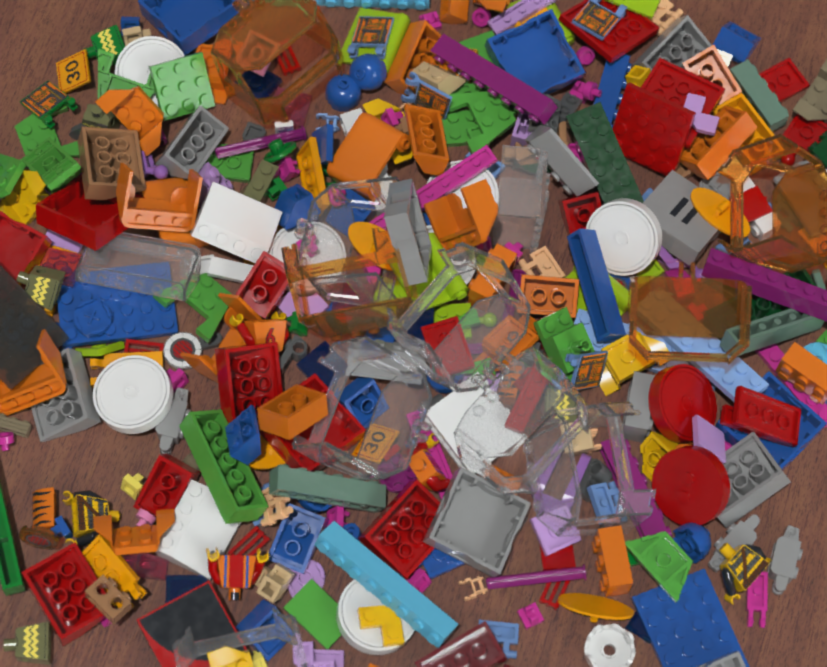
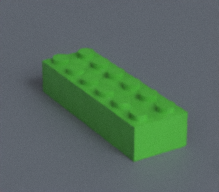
[179,409,269,524]

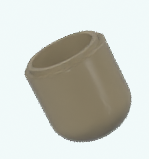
[182,452,199,470]

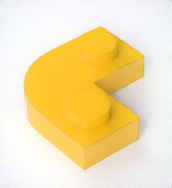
[357,605,404,647]

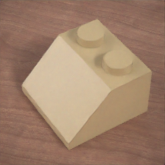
[411,62,466,95]

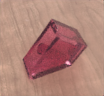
[122,553,169,581]

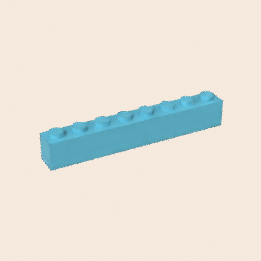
[314,521,458,648]

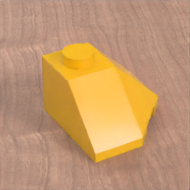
[640,431,679,481]

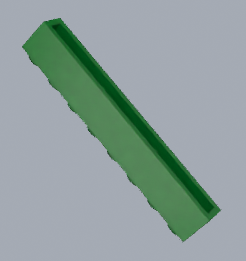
[0,480,26,596]

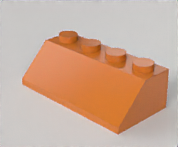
[384,20,442,96]
[404,104,449,176]
[679,105,757,180]

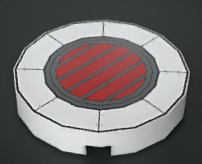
[163,332,202,370]

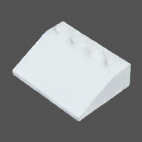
[190,182,282,263]
[156,480,241,580]

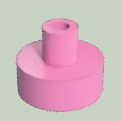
[135,508,156,526]

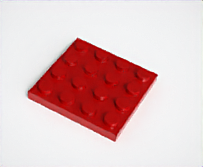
[559,0,660,63]
[641,58,725,149]
[612,82,696,176]

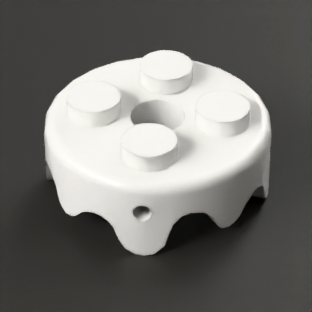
[584,624,636,667]

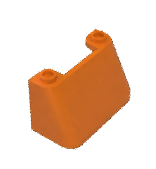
[327,112,411,202]
[139,177,209,260]

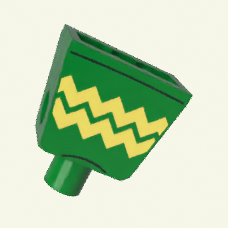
[83,25,125,65]

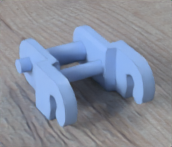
[315,113,340,132]

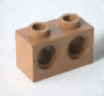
[85,575,132,625]

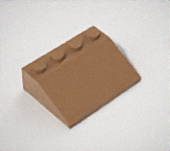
[78,127,146,200]

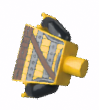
[62,490,119,547]
[718,542,771,605]

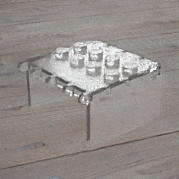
[492,145,550,254]

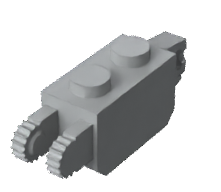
[155,387,191,454]
[708,515,760,573]
[767,525,803,596]

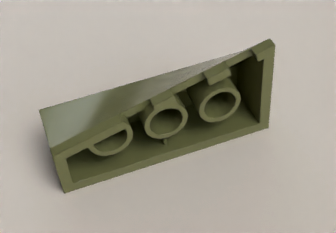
[240,159,280,204]

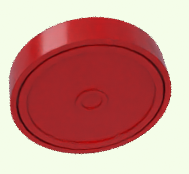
[648,364,717,444]
[652,445,730,525]

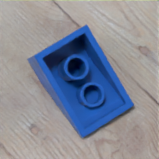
[268,503,329,574]

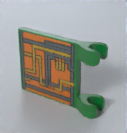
[20,80,78,129]

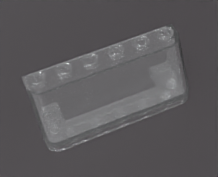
[75,232,201,301]

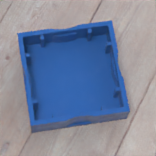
[138,0,242,55]
[485,9,586,95]
[715,371,827,470]

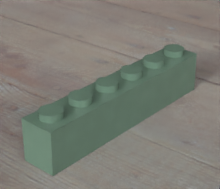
[720,309,824,358]
[269,464,386,513]

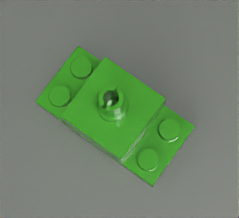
[20,137,81,194]
[533,307,595,390]

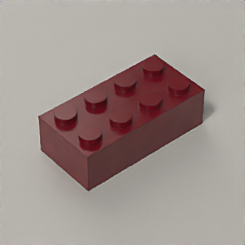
[414,621,508,667]

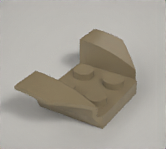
[792,59,827,124]

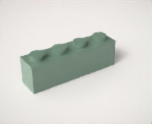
[730,60,789,131]

